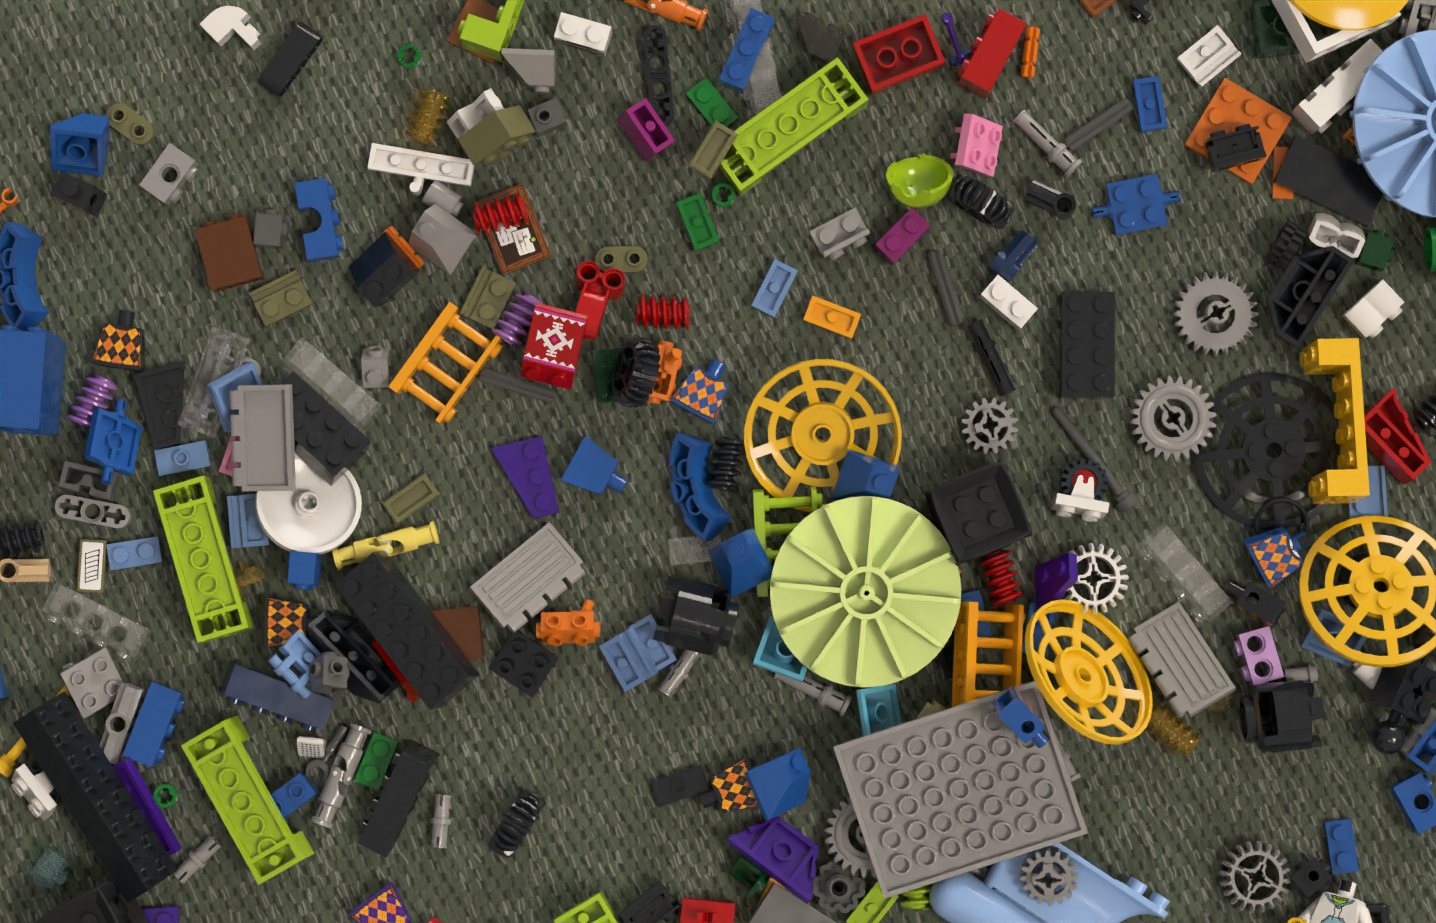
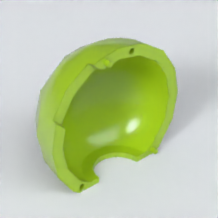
[886,153,954,208]

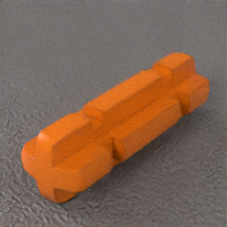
[1020,27,1040,78]
[382,226,424,269]

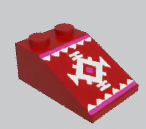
[520,302,587,390]

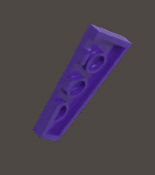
[112,757,182,855]

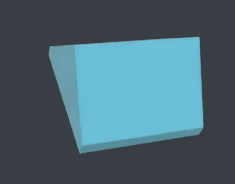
[753,616,807,682]
[855,684,902,736]

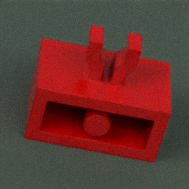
[680,897,735,923]

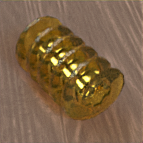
[405,90,452,148]
[1148,704,1201,760]

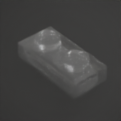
[668,534,721,565]

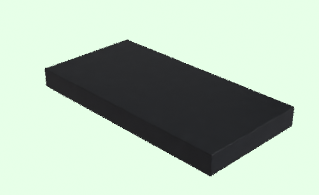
[1273,134,1383,227]

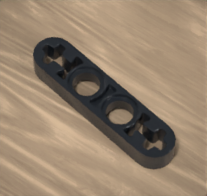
[643,25,674,126]

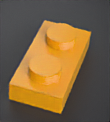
[803,295,861,339]

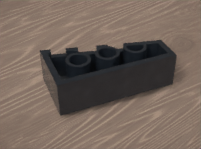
[358,740,440,857]

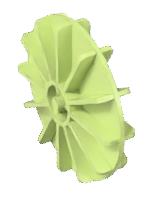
[770,496,961,687]

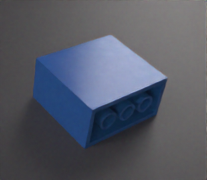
[0,325,66,436]

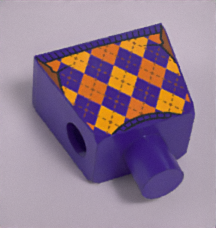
[349,882,412,923]

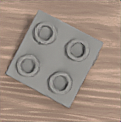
[60,647,123,719]

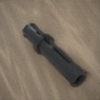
[967,319,1016,397]

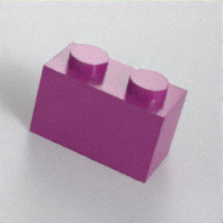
[616,98,675,162]
[874,208,931,266]

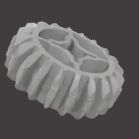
[1219,841,1291,913]

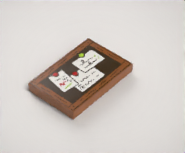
[474,183,552,276]

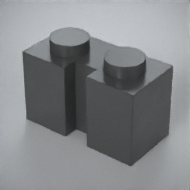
[58,461,120,503]

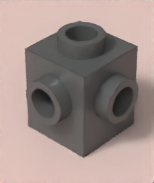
[309,652,349,695]

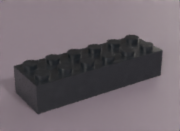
[335,551,480,710]

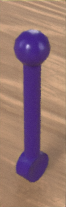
[942,13,966,64]

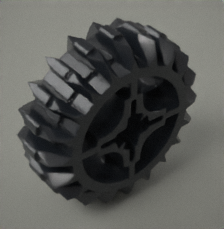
[946,174,1015,229]
[610,336,661,408]
[489,789,545,858]

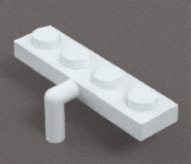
[367,143,475,196]

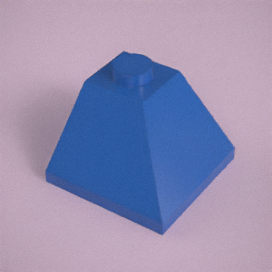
[50,113,110,177]
[831,449,899,500]
[708,528,773,598]
[744,748,810,821]

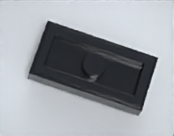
[651,765,709,807]

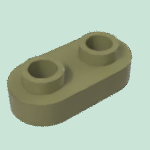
[106,103,155,146]
[595,246,648,273]

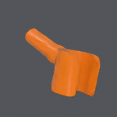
[0,188,18,214]

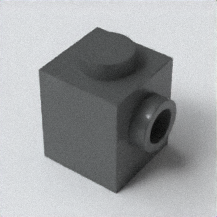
[528,98,567,137]
[253,209,289,249]

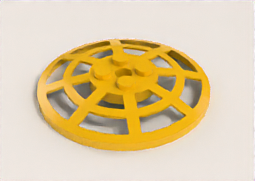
[744,359,902,513]
[1298,516,1436,667]
[1025,599,1153,745]

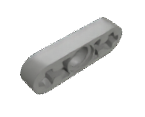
[55,495,132,529]

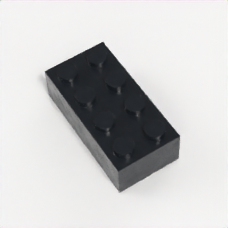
[1059,291,1115,399]
[280,371,371,486]

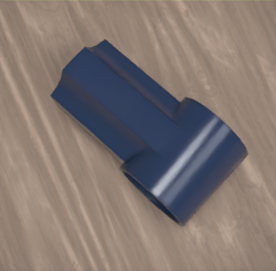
[987,230,1039,283]

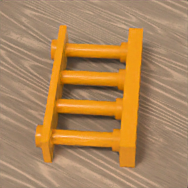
[388,302,503,425]
[952,602,1025,707]

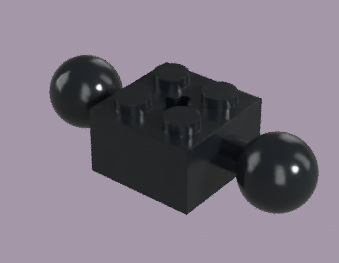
[1369,624,1436,754]

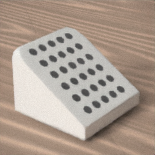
[297,736,326,758]

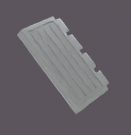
[229,384,296,491]
[469,522,585,633]
[1128,602,1236,717]

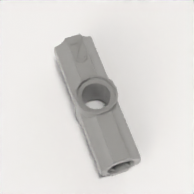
[99,682,144,764]

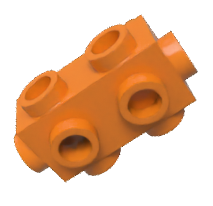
[647,340,682,405]
[536,599,600,646]

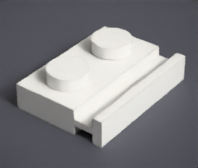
[1176,25,1241,88]

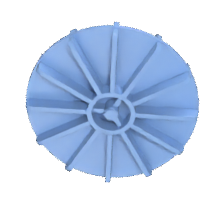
[1350,30,1436,218]

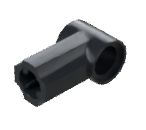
[1024,179,1076,220]

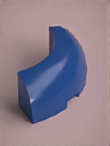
[0,222,49,331]
[669,433,732,541]

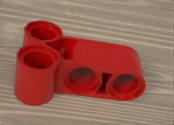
[575,261,625,341]

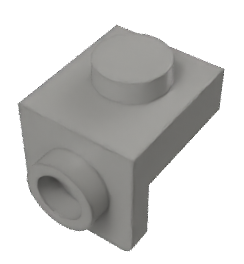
[361,346,390,388]

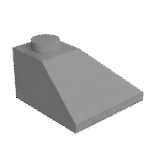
[501,48,557,94]
[409,203,477,275]

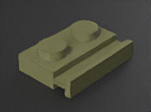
[460,267,517,329]
[249,270,313,328]

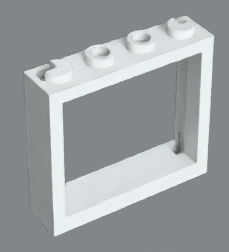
[1272,0,1401,63]

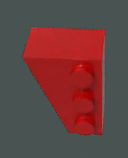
[1364,388,1431,485]

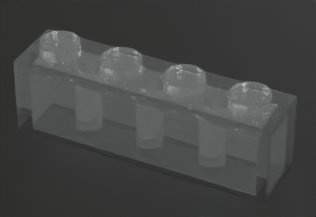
[282,337,383,430]
[1137,522,1233,623]

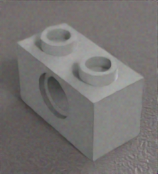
[139,143,198,206]

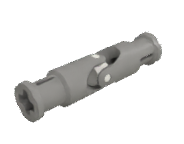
[310,722,372,829]

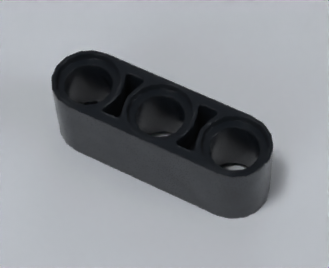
[258,22,323,98]

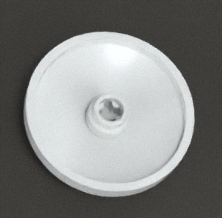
[255,454,362,554]

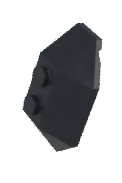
[1266,246,1355,349]
[307,610,398,704]

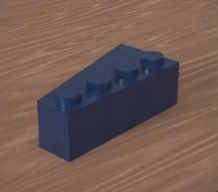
[220,661,335,732]

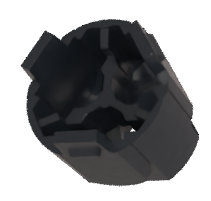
[653,576,739,656]
[1240,680,1325,753]

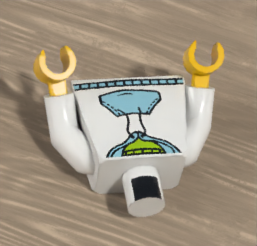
[1288,880,1373,923]

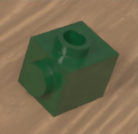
[1355,230,1395,272]

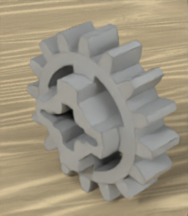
[961,398,1018,455]
[1020,847,1079,906]

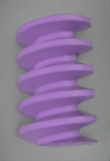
[491,289,543,347]
[66,371,118,429]

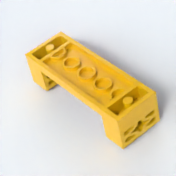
[1300,338,1370,504]

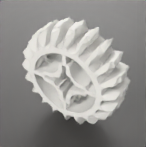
[1064,543,1129,614]

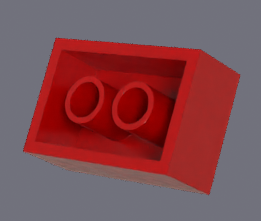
[957,8,1027,100]
[852,14,945,96]

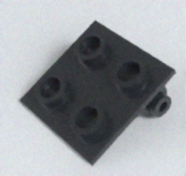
[489,630,558,698]

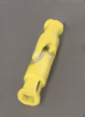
[332,521,440,570]

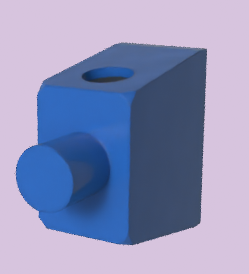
[561,437,628,495]

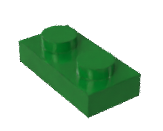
[686,78,739,128]
[676,193,720,252]
[354,732,399,791]

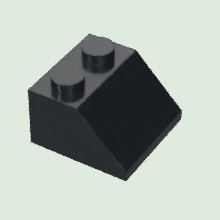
[349,232,421,307]

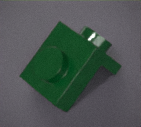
[728,854,768,900]

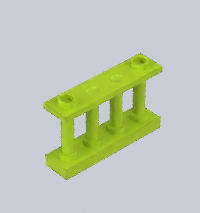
[753,487,822,597]

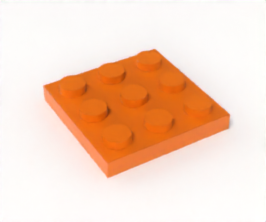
[1184,78,1292,185]

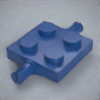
[1091,174,1181,235]
[84,399,142,485]

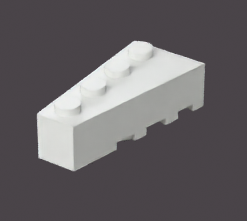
[1291,39,1382,135]

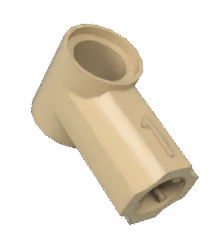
[0,559,51,583]

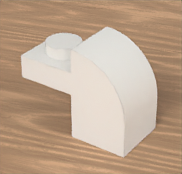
[200,6,262,50]
[447,88,504,139]

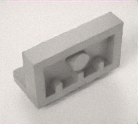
[809,207,871,261]

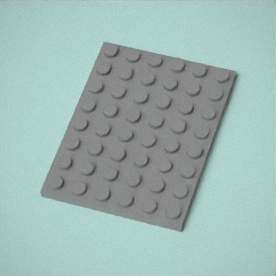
[833,680,1088,899]

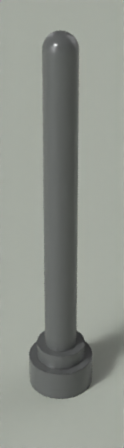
[1052,407,1139,513]

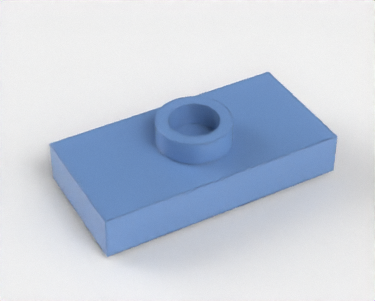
[154,440,212,477]

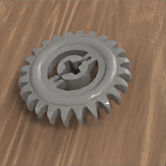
[1172,271,1259,357]
[1130,376,1217,462]
[824,796,876,878]

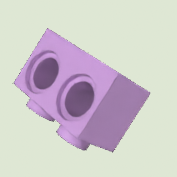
[1233,626,1284,686]

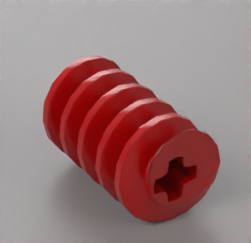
[473,193,530,236]
[636,295,690,330]
[981,550,1022,607]

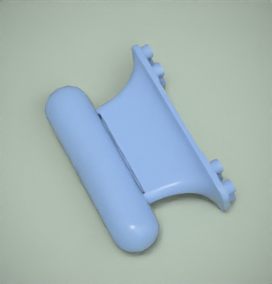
[929,843,1170,923]

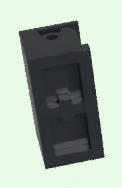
[1204,124,1266,173]
[618,880,680,923]

